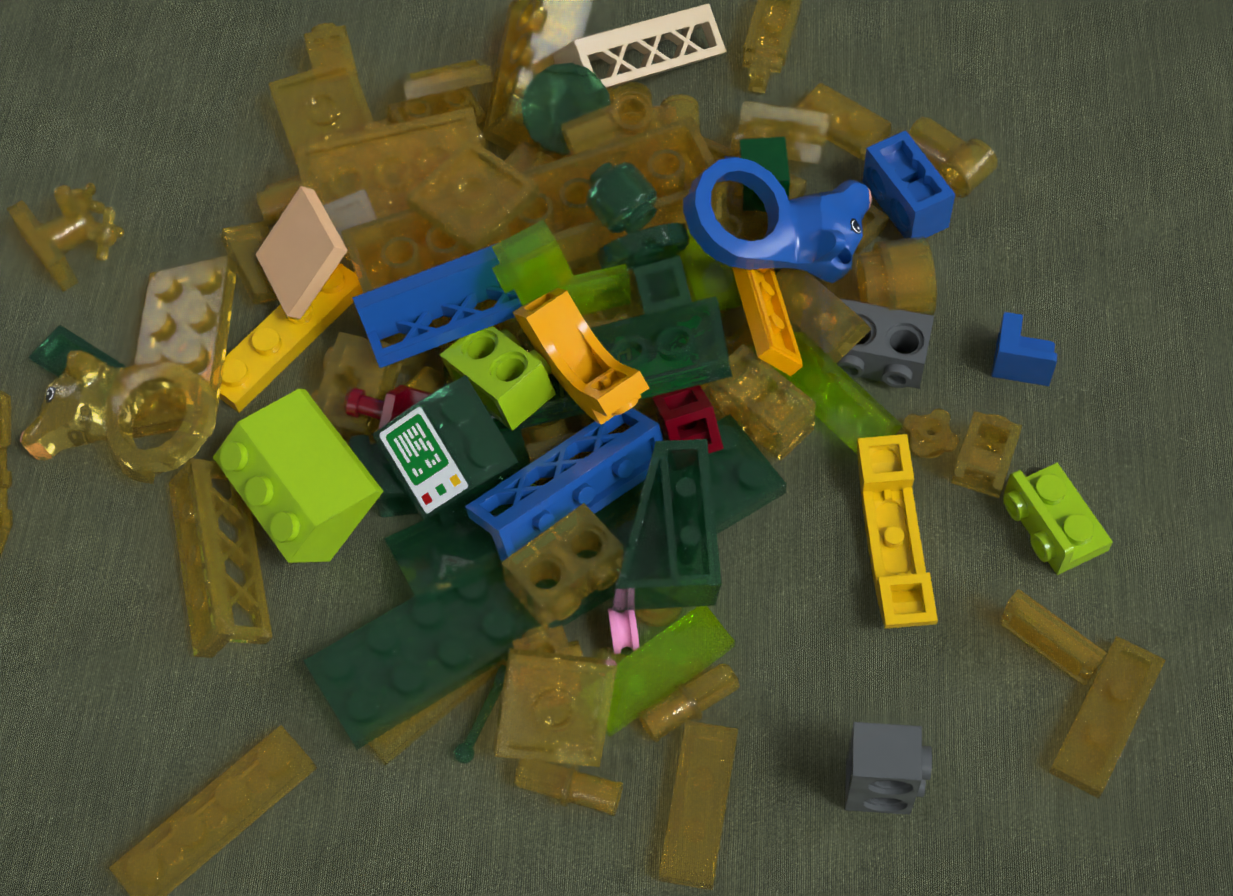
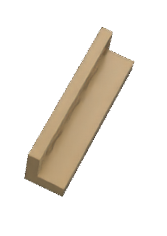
[552,3,726,95]

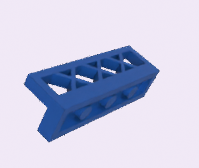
[352,230,558,368]
[465,408,670,570]

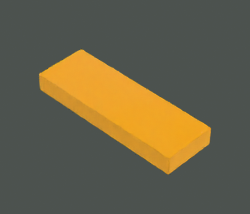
[732,267,803,376]

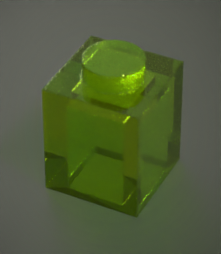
[492,219,575,306]

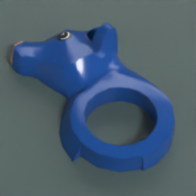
[683,156,872,283]

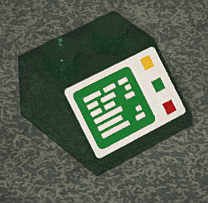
[372,375,518,521]

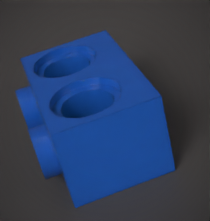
[862,130,955,245]

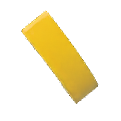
[857,434,938,629]

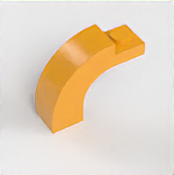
[512,286,649,425]

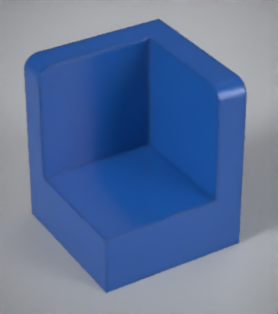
[991,312,1058,386]

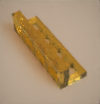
[169,458,273,658]

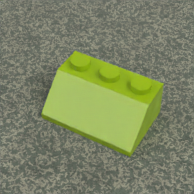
[213,389,383,563]

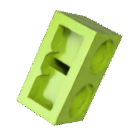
[440,326,556,431]

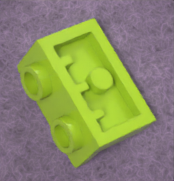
[1003,462,1113,575]

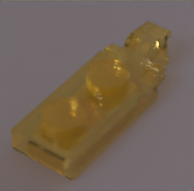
[743,0,802,93]

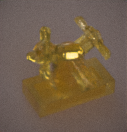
[7,183,124,292]

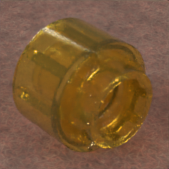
[856,236,937,316]

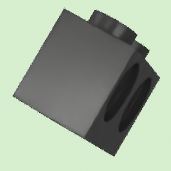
[826,299,934,389]
[845,722,932,815]

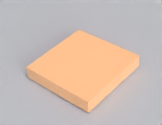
[255,186,348,319]

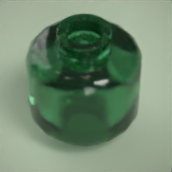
[586,162,657,235]

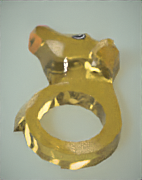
[20,350,216,484]

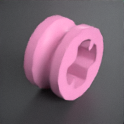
[608,605,640,654]

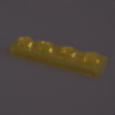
[109,725,317,896]

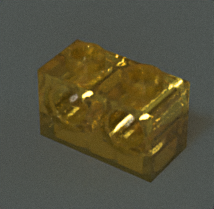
[709,344,816,461]
[502,503,624,628]

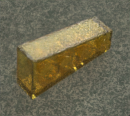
[482,0,594,161]

